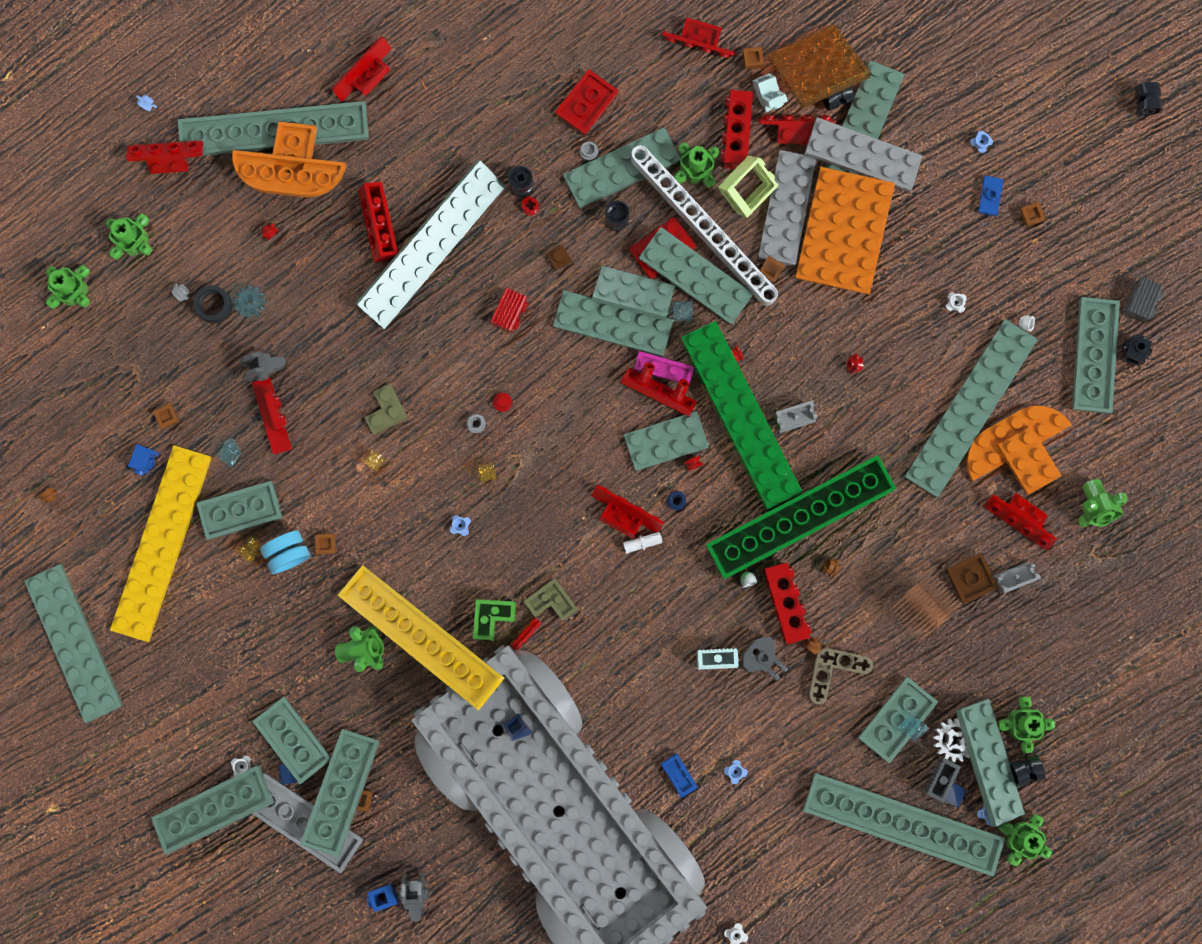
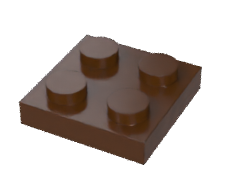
[945,553,999,604]

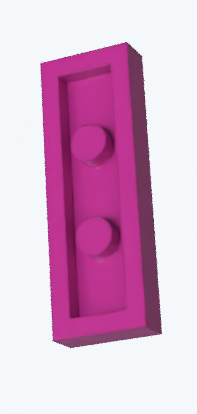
[634,351,694,383]

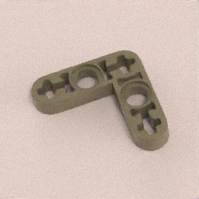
[809,648,873,704]

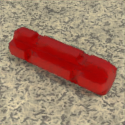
[510,617,541,651]

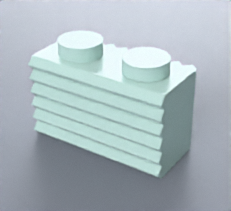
[696,648,738,670]

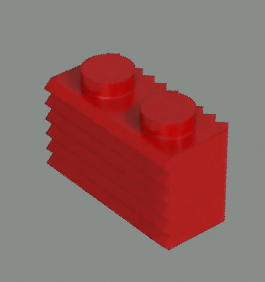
[490,287,529,334]

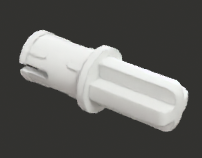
[623,532,662,554]

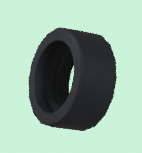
[193,285,233,324]

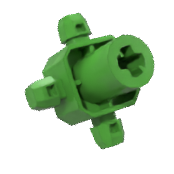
[674,142,720,189]
[105,213,153,260]
[46,265,90,309]
[1078,479,1128,527]
[335,625,384,672]
[997,697,1055,753]
[999,814,1052,867]

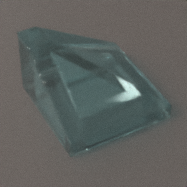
[673,302,693,321]
[217,439,241,468]
[898,713,929,741]

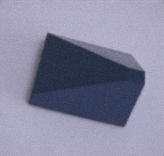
[502,713,533,741]
[279,764,298,785]
[945,783,967,808]

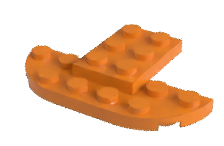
[232,122,347,197]
[966,406,1072,496]

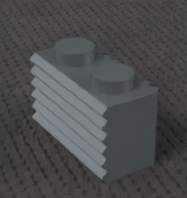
[1123,277,1163,323]
[922,758,961,803]

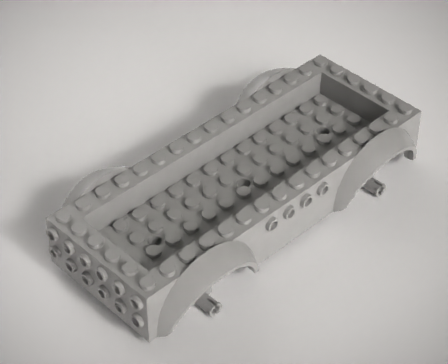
[411,645,707,944]

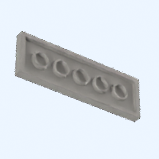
[804,117,922,192]
[758,150,816,267]
[252,773,364,873]

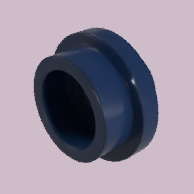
[667,491,686,511]

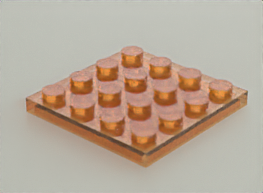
[768,24,870,108]

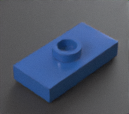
[977,176,1004,217]
[660,753,698,798]

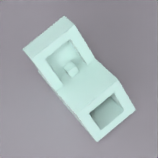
[752,73,787,112]

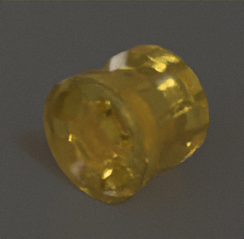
[361,449,386,472]
[478,461,497,483]

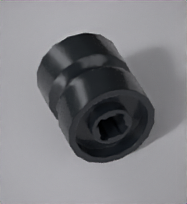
[819,78,854,111]
[1135,82,1163,116]
[508,166,534,198]
[605,200,630,232]
[1009,755,1046,788]

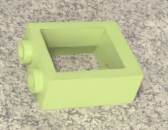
[717,155,778,218]

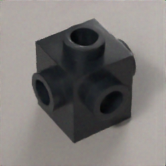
[1120,334,1152,366]

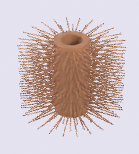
[890,572,962,642]

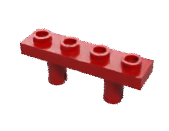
[621,362,697,417]

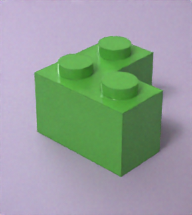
[473,599,516,641]

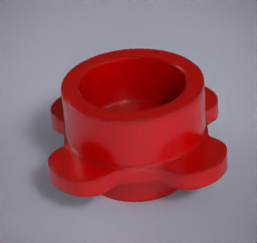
[261,223,278,241]
[847,354,863,374]

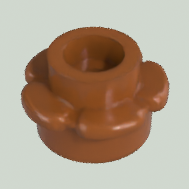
[39,487,58,503]
[823,558,840,577]
[805,637,822,655]

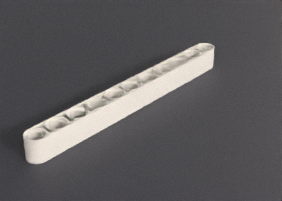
[631,145,778,306]

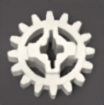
[933,719,970,762]

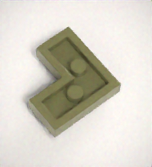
[365,383,408,435]
[524,578,578,621]

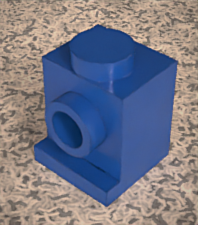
[128,444,160,476]
[366,882,399,912]

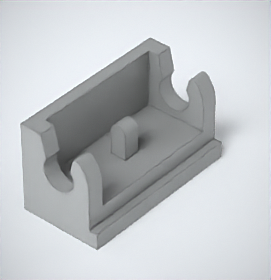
[774,400,817,433]
[993,562,1041,594]

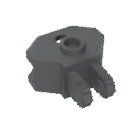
[240,352,286,382]
[742,637,788,681]
[399,872,429,922]

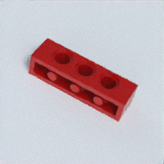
[720,90,753,169]
[358,182,398,263]
[763,563,811,645]

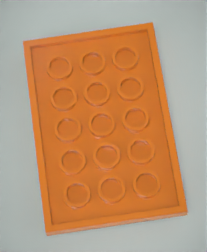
[795,167,895,295]

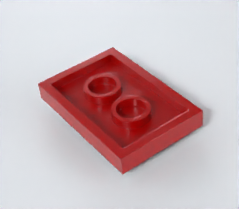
[555,69,619,136]
[628,216,697,279]

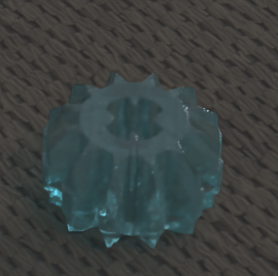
[233,285,267,318]

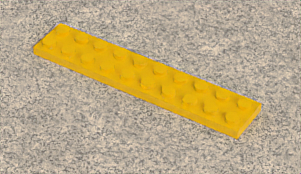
[110,446,212,642]
[338,565,504,711]

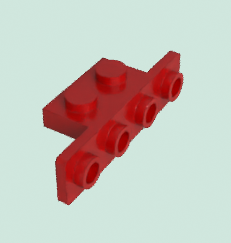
[662,17,735,58]
[331,36,391,102]
[759,114,835,144]
[126,140,204,174]
[252,377,292,455]
[591,484,664,539]
[983,493,1057,550]

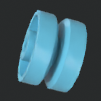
[260,530,311,575]

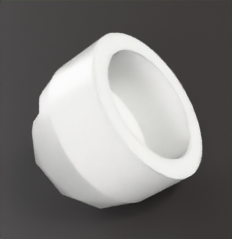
[1019,315,1035,331]
[741,572,757,588]

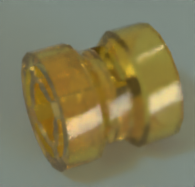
[237,536,262,563]

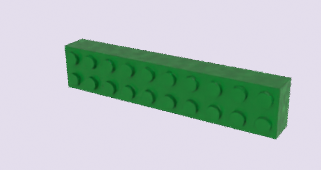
[680,321,803,512]
[705,455,897,581]

